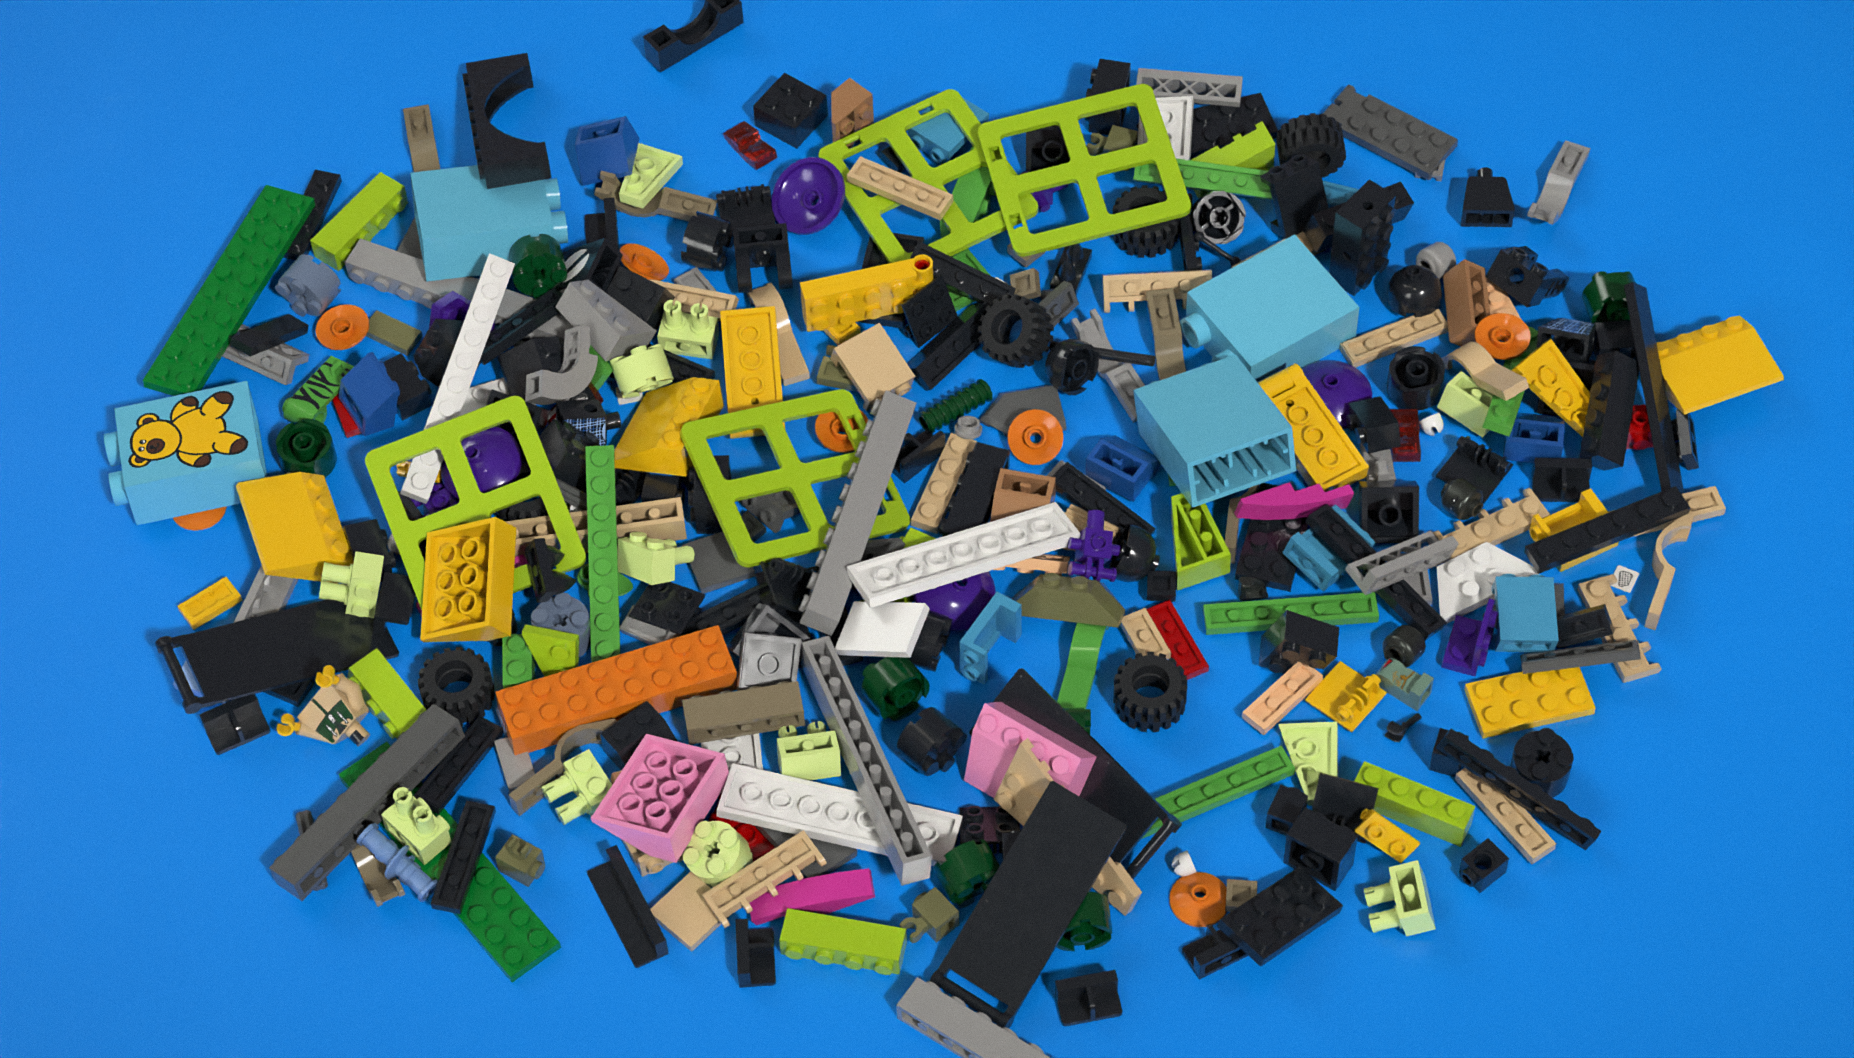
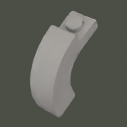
[525,325,598,405]

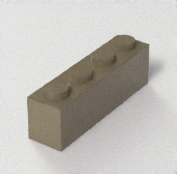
[682,681,805,745]

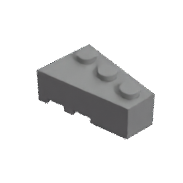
[556,280,656,361]

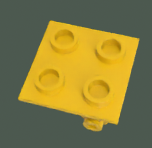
[1305,661,1387,732]

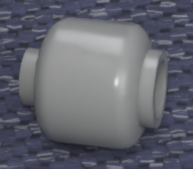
[1416,242,1456,280]

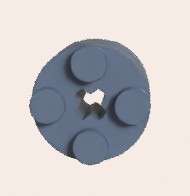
[275,254,341,317]
[531,593,591,658]

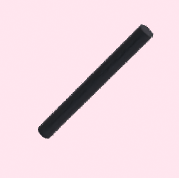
[1050,341,1155,367]

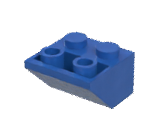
[575,116,640,186]
[339,352,400,437]
[1503,412,1565,463]
[1086,435,1161,502]

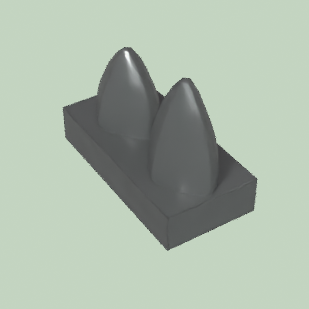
[1039,281,1079,327]

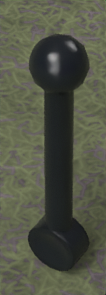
[1194,231,1241,266]

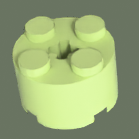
[609,344,674,399]
[682,821,753,888]

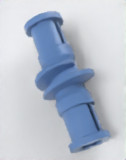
[356,823,438,902]

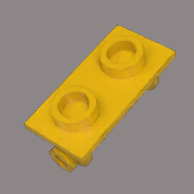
[1355,809,1420,863]

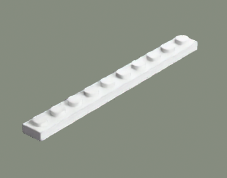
[400,253,515,504]

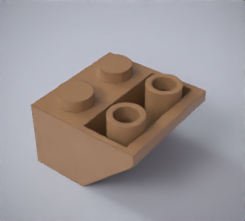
[831,78,874,149]
[990,468,1056,522]

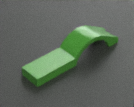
[1057,623,1109,709]

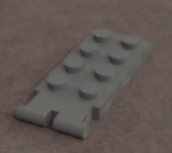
[1323,85,1458,180]

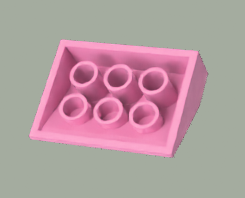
[964,702,1097,798]
[591,734,729,863]

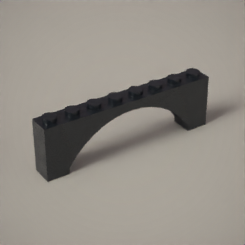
[462,53,552,189]

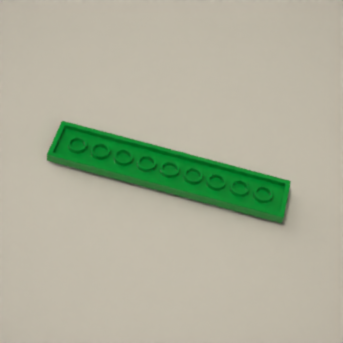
[143,185,315,396]
[338,742,561,983]

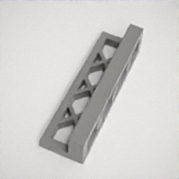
[1136,68,1243,107]
[223,324,309,385]
[1345,531,1459,595]
[234,565,298,623]

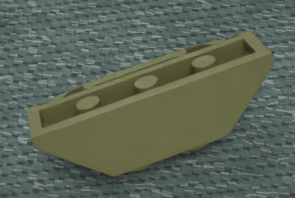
[1012,573,1125,628]

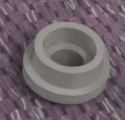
[954,416,982,440]

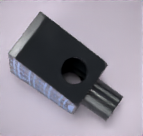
[1537,318,1596,362]
[556,399,621,446]

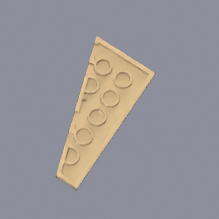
[993,738,1142,916]

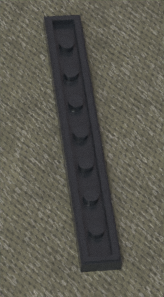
[1624,282,1684,494]

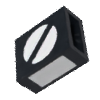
[555,238,623,294]

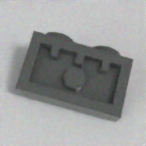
[739,471,801,533]

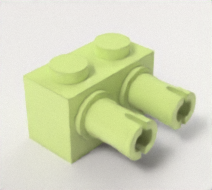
[657,300,719,360]
[1437,371,1493,438]
[618,532,695,585]
[318,551,384,618]
[777,721,841,780]
[541,749,612,825]
[381,787,451,865]
[1364,860,1436,936]

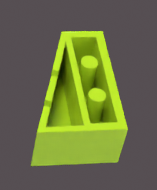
[1192,121,1275,199]
[1171,493,1231,591]
[347,648,427,739]

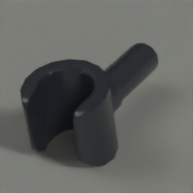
[1385,713,1422,742]

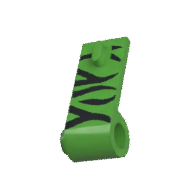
[282,356,354,424]

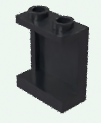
[1260,154,1329,239]

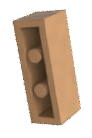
[1443,259,1490,346]

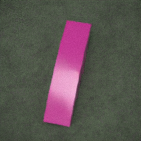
[1234,482,1354,520]
[749,868,875,926]

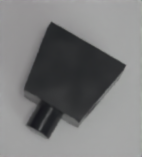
[1460,167,1515,227]

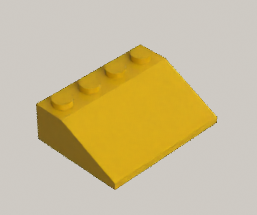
[1657,315,1784,415]
[615,377,724,477]
[236,472,354,583]
[420,517,516,642]

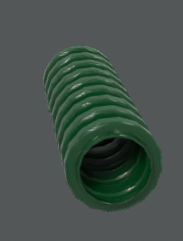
[919,379,993,434]

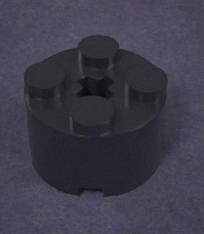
[681,211,734,272]
[1387,346,1445,412]
[909,610,953,672]
[897,707,967,776]
[1510,728,1574,798]

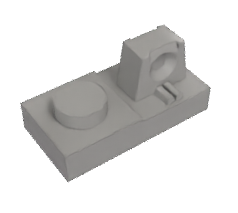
[1360,444,1396,481]

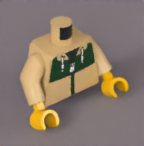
[277,665,370,746]

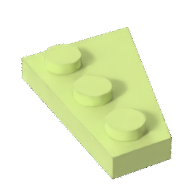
[619,143,683,209]
[1278,722,1338,806]

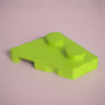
[522,624,579,677]

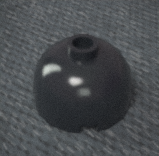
[1191,190,1246,244]
[1388,265,1442,317]
[1045,339,1099,396]
[1109,524,1160,582]

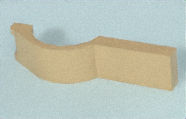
[746,282,810,386]
[1441,341,1529,401]
[1644,512,1695,630]

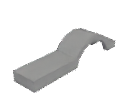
[1527,140,1590,225]
[1071,309,1145,423]

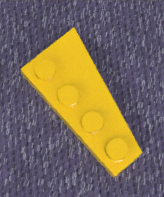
[1511,339,1590,437]

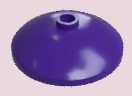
[772,157,845,235]
[1302,360,1372,429]
[441,427,522,500]
[913,572,996,632]

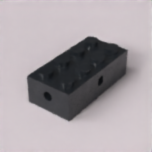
[1329,180,1396,296]

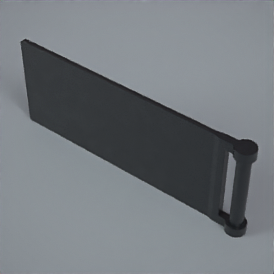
[155,599,399,714]
[969,668,1182,879]
[930,781,1127,1028]

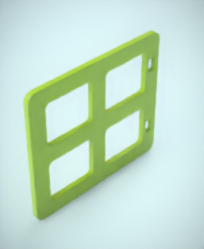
[978,84,1191,257]
[819,89,1038,263]
[680,389,911,568]
[365,396,586,610]

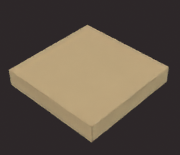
[650,871,732,952]

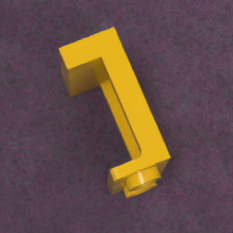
[1529,488,1619,572]

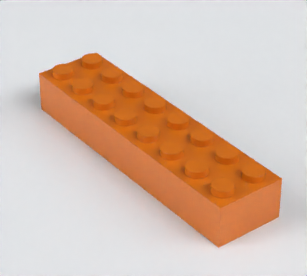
[495,625,737,755]

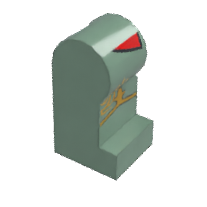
[1375,658,1434,711]

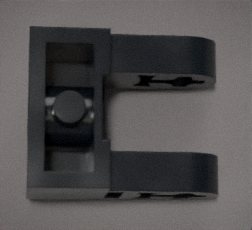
[733,223,793,293]
[1485,246,1569,307]

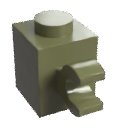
[1087,125,1138,171]
[495,834,545,887]
[900,887,959,943]

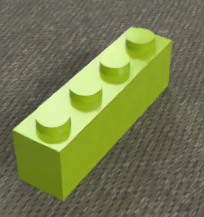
[310,172,408,271]
[1354,761,1475,847]
[779,908,907,975]

